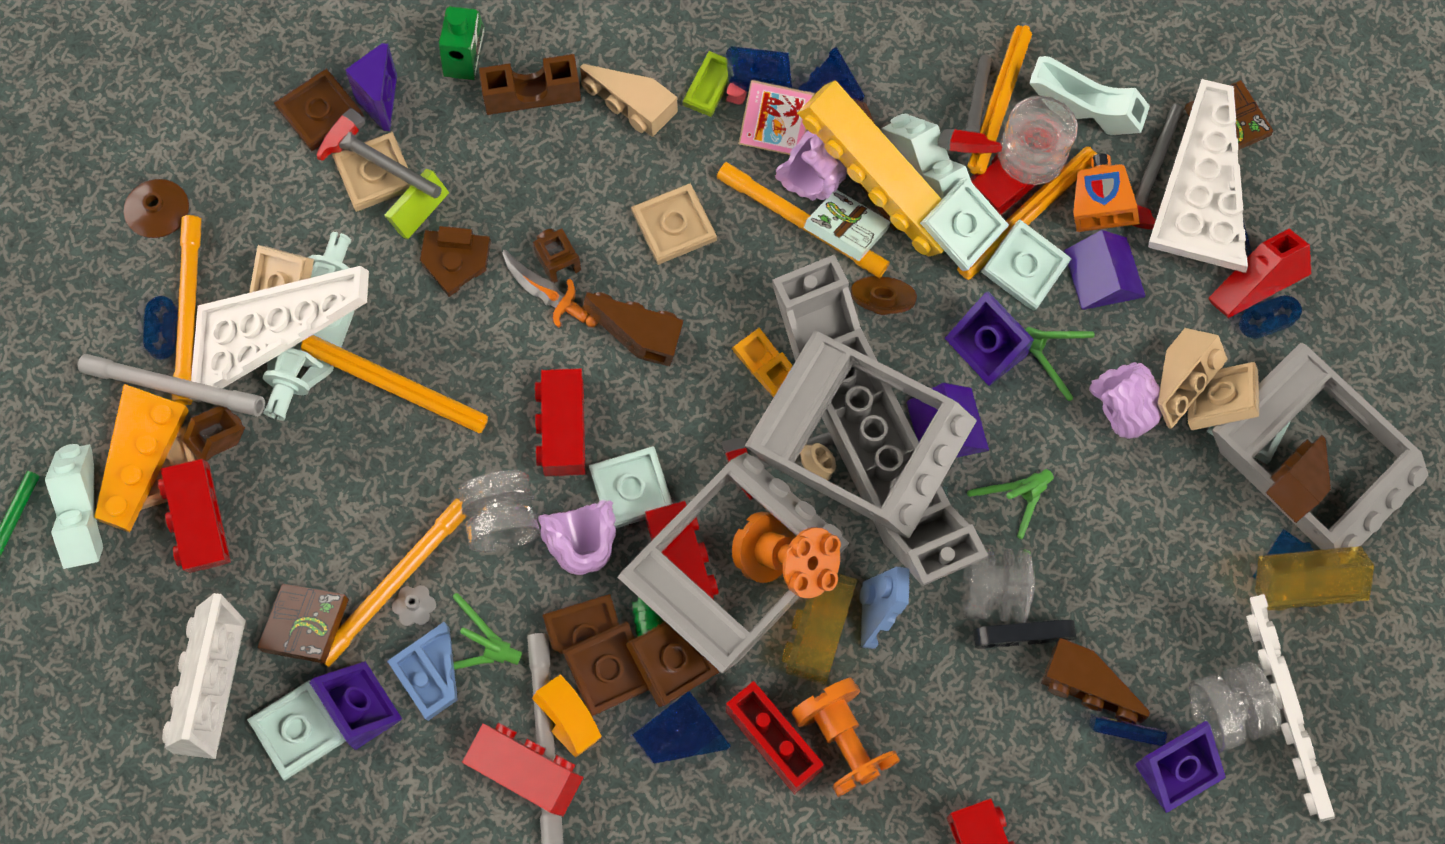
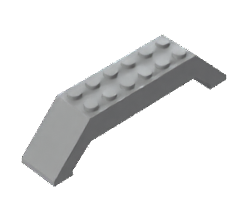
[772,254,988,586]

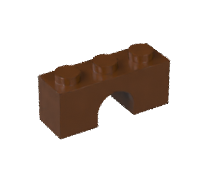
[479,54,581,115]

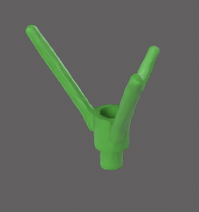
[1024,326,1095,401]
[967,469,1054,539]
[453,593,522,670]

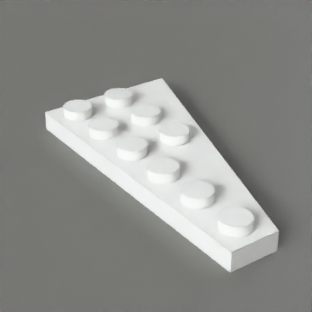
[1148,79,1248,273]
[189,266,369,403]
[1246,594,1335,822]

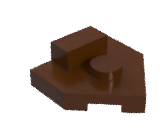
[420,226,491,297]
[542,594,619,654]

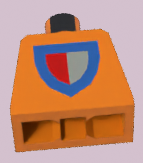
[1073,153,1140,232]

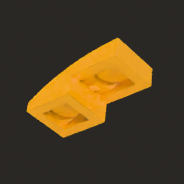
[731,327,793,397]
[532,674,602,758]

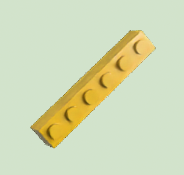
[797,80,944,257]

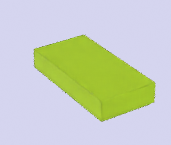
[683,51,737,117]
[384,168,449,239]

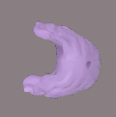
[775,131,847,201]
[1089,362,1162,439]
[538,500,616,575]

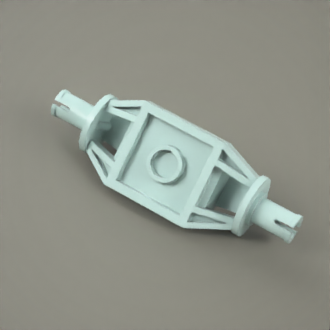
[263,232,354,421]

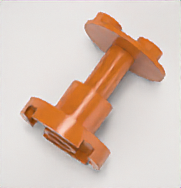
[732,512,841,598]
[791,678,900,797]

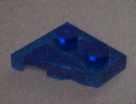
[726,46,792,92]
[631,691,731,764]

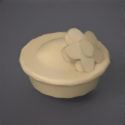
[800,443,836,481]

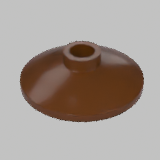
[124,179,189,238]
[851,276,917,315]

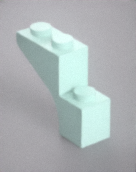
[1029,56,1150,135]
[881,114,971,199]
[45,444,103,569]

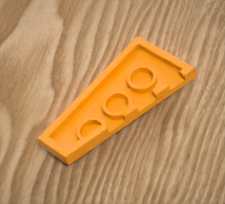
[94,384,189,533]

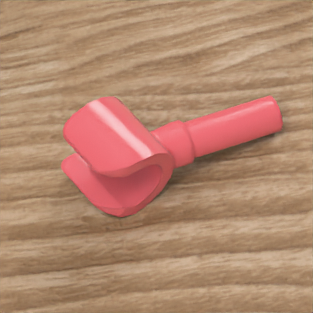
[726,68,760,105]

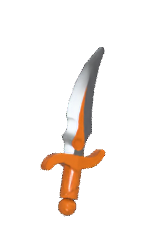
[502,250,598,328]

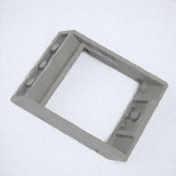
[745,331,977,538]
[1212,343,1429,566]
[617,453,849,673]

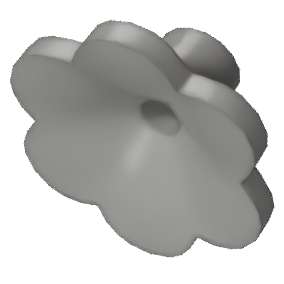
[392,585,436,626]

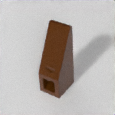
[583,292,684,366]
[1265,435,1331,523]
[1041,638,1150,725]

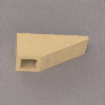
[580,64,678,137]
[1158,328,1228,428]

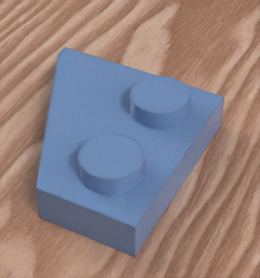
[859,567,909,649]
[387,622,458,721]

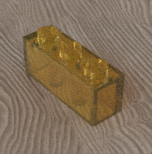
[1255,546,1374,611]
[781,573,857,686]

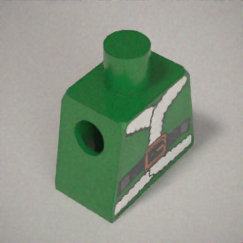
[439,6,485,80]

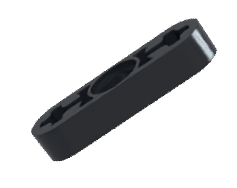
[973,620,1077,649]

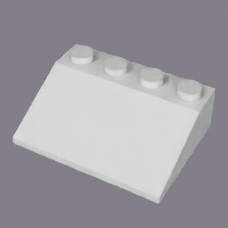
[162,593,246,759]

